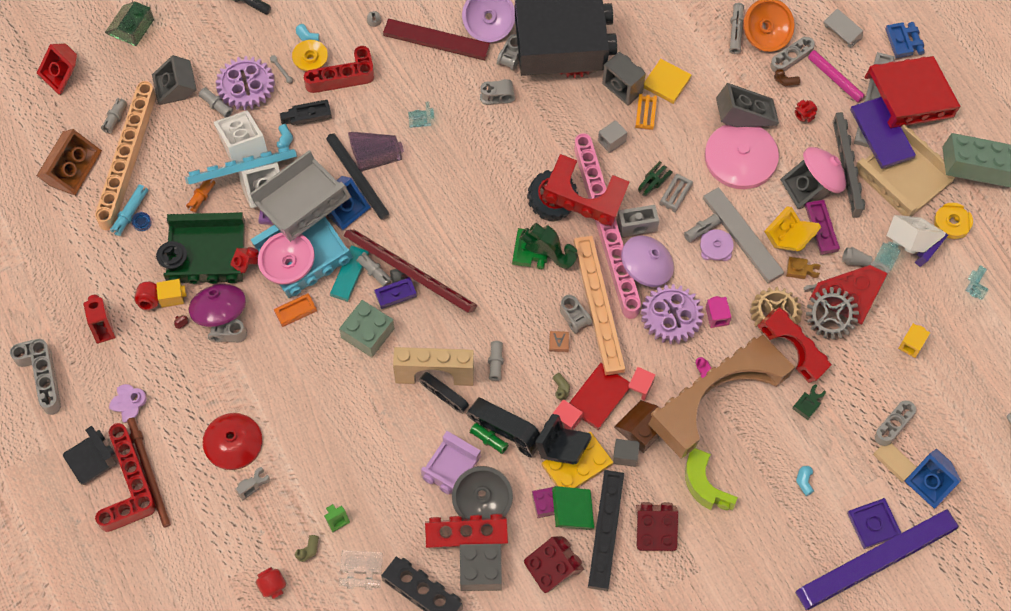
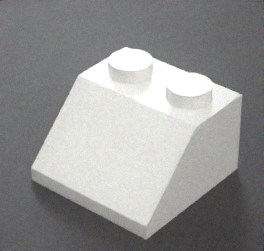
[886,215,946,254]

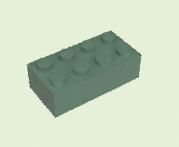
[942,133,1011,188]

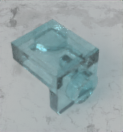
[965,265,988,299]

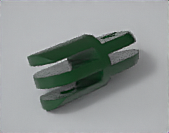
[638,161,673,196]

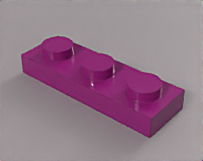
[805,200,840,255]

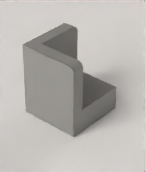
[598,121,627,153]

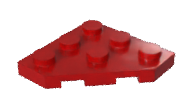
[809,265,888,325]

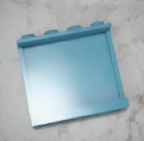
[251,217,353,298]

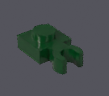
[792,384,826,420]

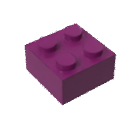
[532,487,554,518]

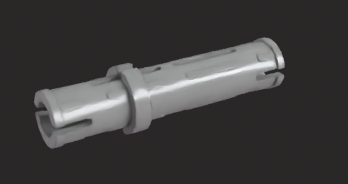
[729,3,744,54]

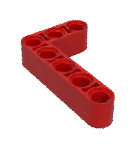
[95,423,156,532]

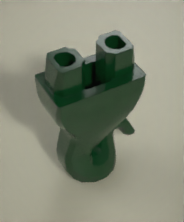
[519,223,578,270]

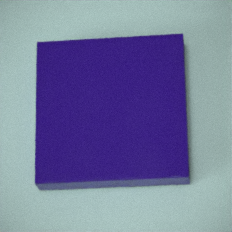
[847,498,901,549]

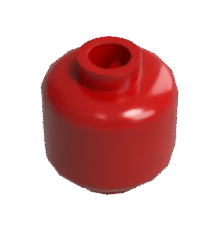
[134,281,159,310]
[256,567,286,599]

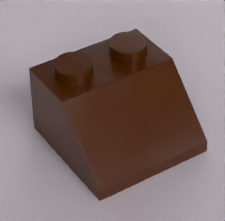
[614,400,660,453]

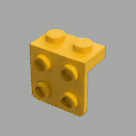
[764,206,821,251]

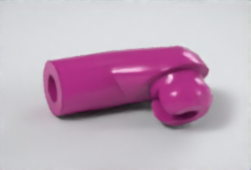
[695,357,711,378]

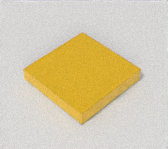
[644,58,692,104]

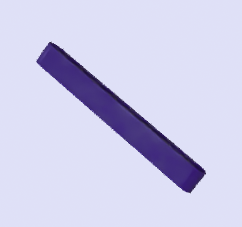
[795,509,959,611]

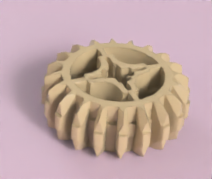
[750,286,803,332]

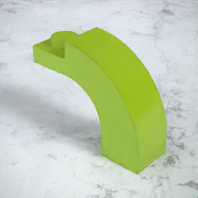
[685,448,738,511]

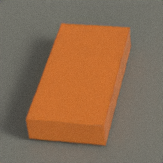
[274,293,317,327]

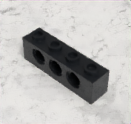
[381,556,463,611]

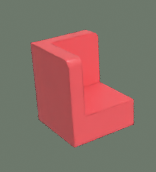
[628,367,655,401]
[553,399,583,430]

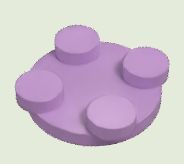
[700,229,733,261]

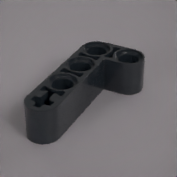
[466,397,540,458]

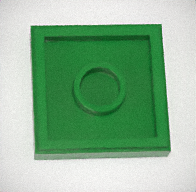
[552,486,594,530]

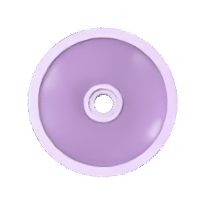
[462,0,515,43]
[621,235,674,287]

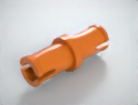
[186,179,216,212]

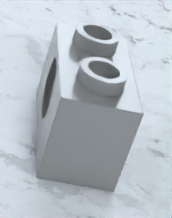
[617,205,659,237]

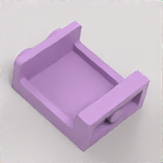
[421,431,481,495]

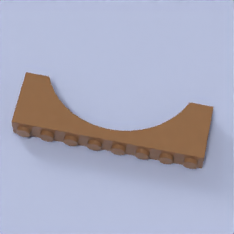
[649,334,795,459]

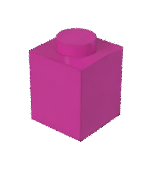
[705,296,731,328]

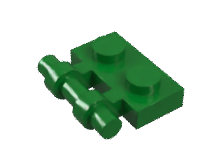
[512,228,548,270]

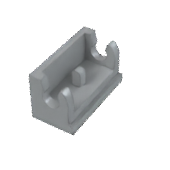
[823,9,863,48]

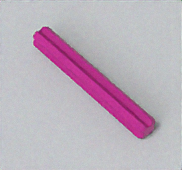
[808,50,865,102]

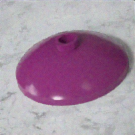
[188,284,246,327]

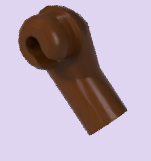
[774,69,800,87]

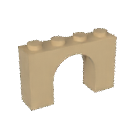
[393,347,474,386]

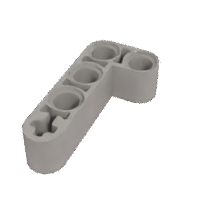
[10,339,61,415]

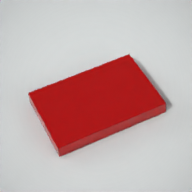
[569,362,630,430]

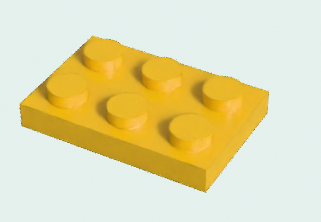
[541,431,613,488]

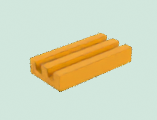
[635,94,657,130]

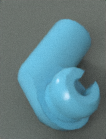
[296,24,319,41]
[276,124,293,148]
[796,466,814,496]

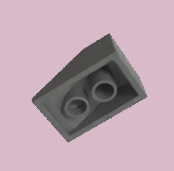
[716,83,779,127]

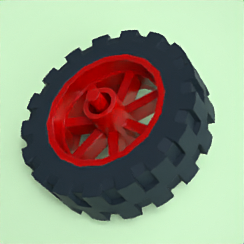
[527,170,578,221]

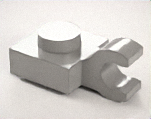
[235,467,270,501]

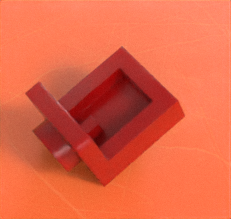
[230,247,259,273]

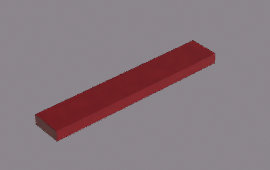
[383,18,490,61]

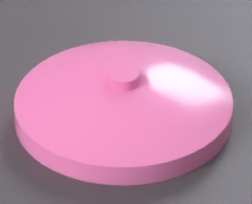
[705,125,779,189]

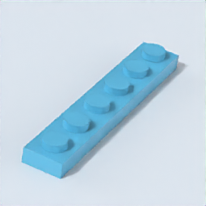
[185,146,297,185]

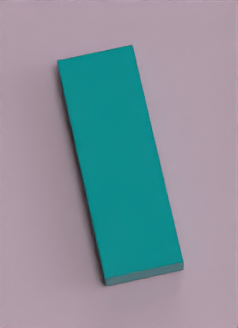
[330,245,369,302]

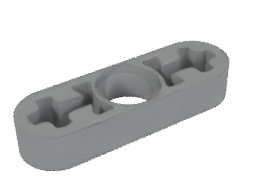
[770,37,815,72]
[875,401,916,446]

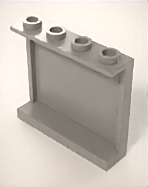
[250,150,351,242]

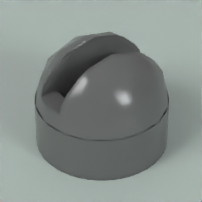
[390,269,405,283]

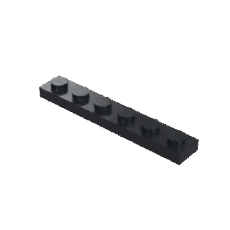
[588,470,624,591]

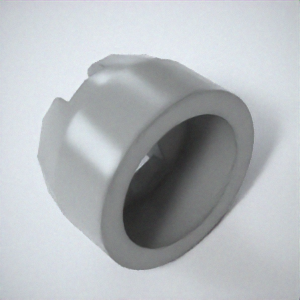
[367,11,381,27]

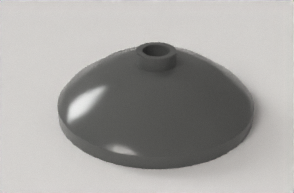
[452,466,513,527]

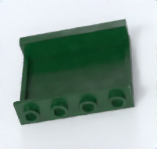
[163,212,245,285]

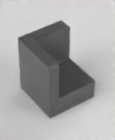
[613,439,640,467]

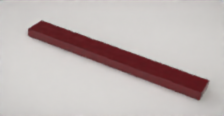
[344,229,477,313]

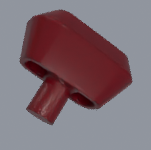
[174,315,189,329]

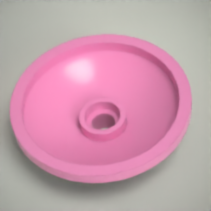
[803,147,846,193]
[258,233,315,284]

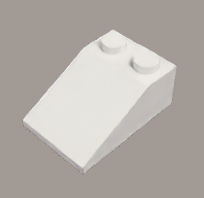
[213,110,267,163]

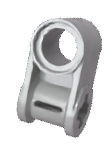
[497,34,519,71]
[480,79,515,105]
[560,295,592,334]
[208,319,247,343]

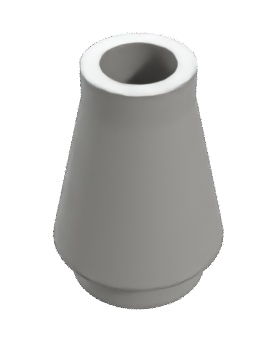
[842,247,872,266]

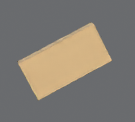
[873,443,917,483]

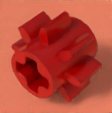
[795,99,817,123]

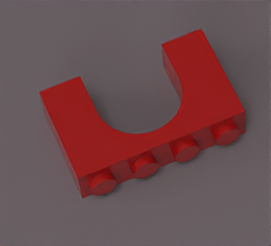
[542,154,630,227]

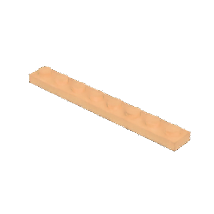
[573,236,625,375]

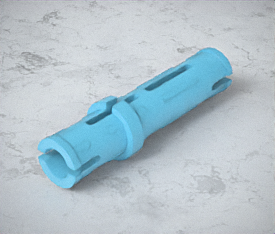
[110,184,149,236]

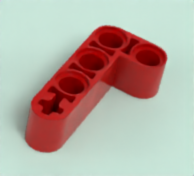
[303,46,374,93]

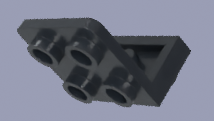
[535,414,592,464]
[63,426,117,485]

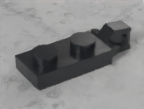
[280,99,332,125]

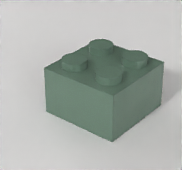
[339,300,395,358]

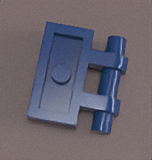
[885,22,925,58]

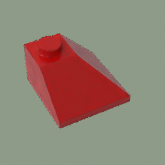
[36,43,77,95]

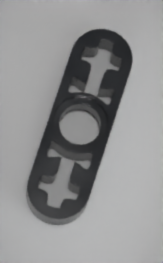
[419,372,469,414]

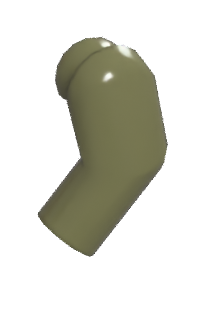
[552,372,571,401]
[295,535,319,562]

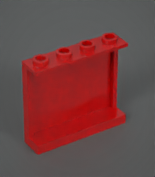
[864,56,961,128]

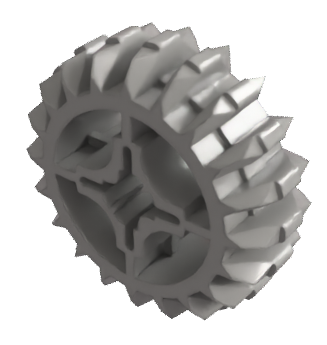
[806,287,859,339]

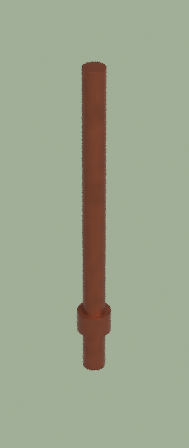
[127,417,171,528]

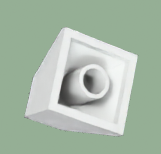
[238,163,280,208]

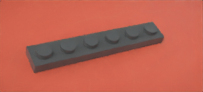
[832,112,865,218]

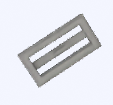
[659,174,693,213]

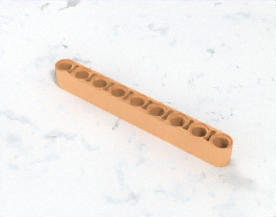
[95,81,156,230]

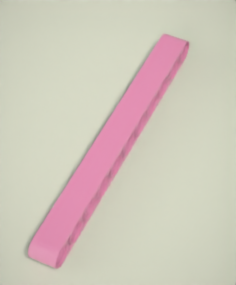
[574,133,641,319]

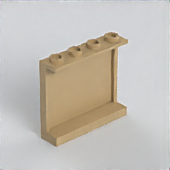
[856,125,956,217]

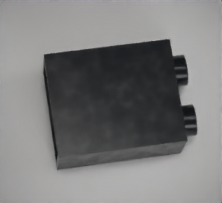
[514,0,617,76]

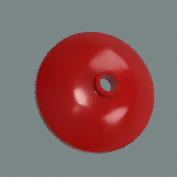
[203,413,263,470]

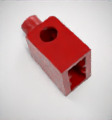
[83,294,116,344]

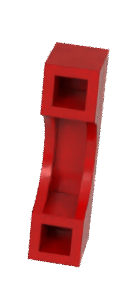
[757,307,832,383]

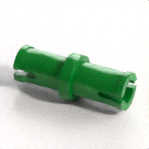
[469,422,509,454]

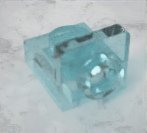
[408,101,434,128]
[874,241,901,271]

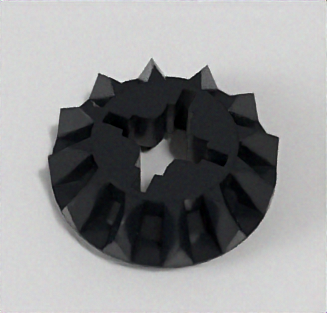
[156,241,187,270]

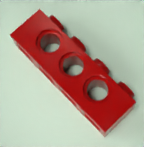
[425,514,508,548]

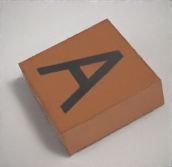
[549,331,569,352]

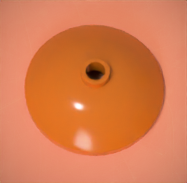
[743,0,794,52]

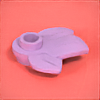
[109,384,147,423]

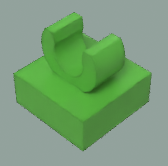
[324,504,350,532]

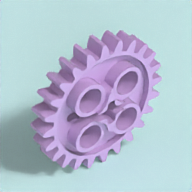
[215,56,275,110]
[641,284,704,344]

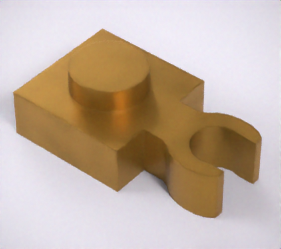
[786,256,821,279]

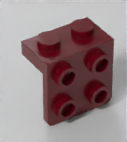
[636,502,678,551]
[524,536,585,593]

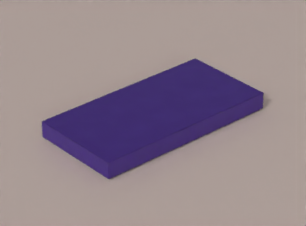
[850,97,916,169]

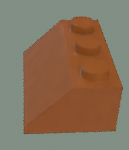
[36,129,102,195]

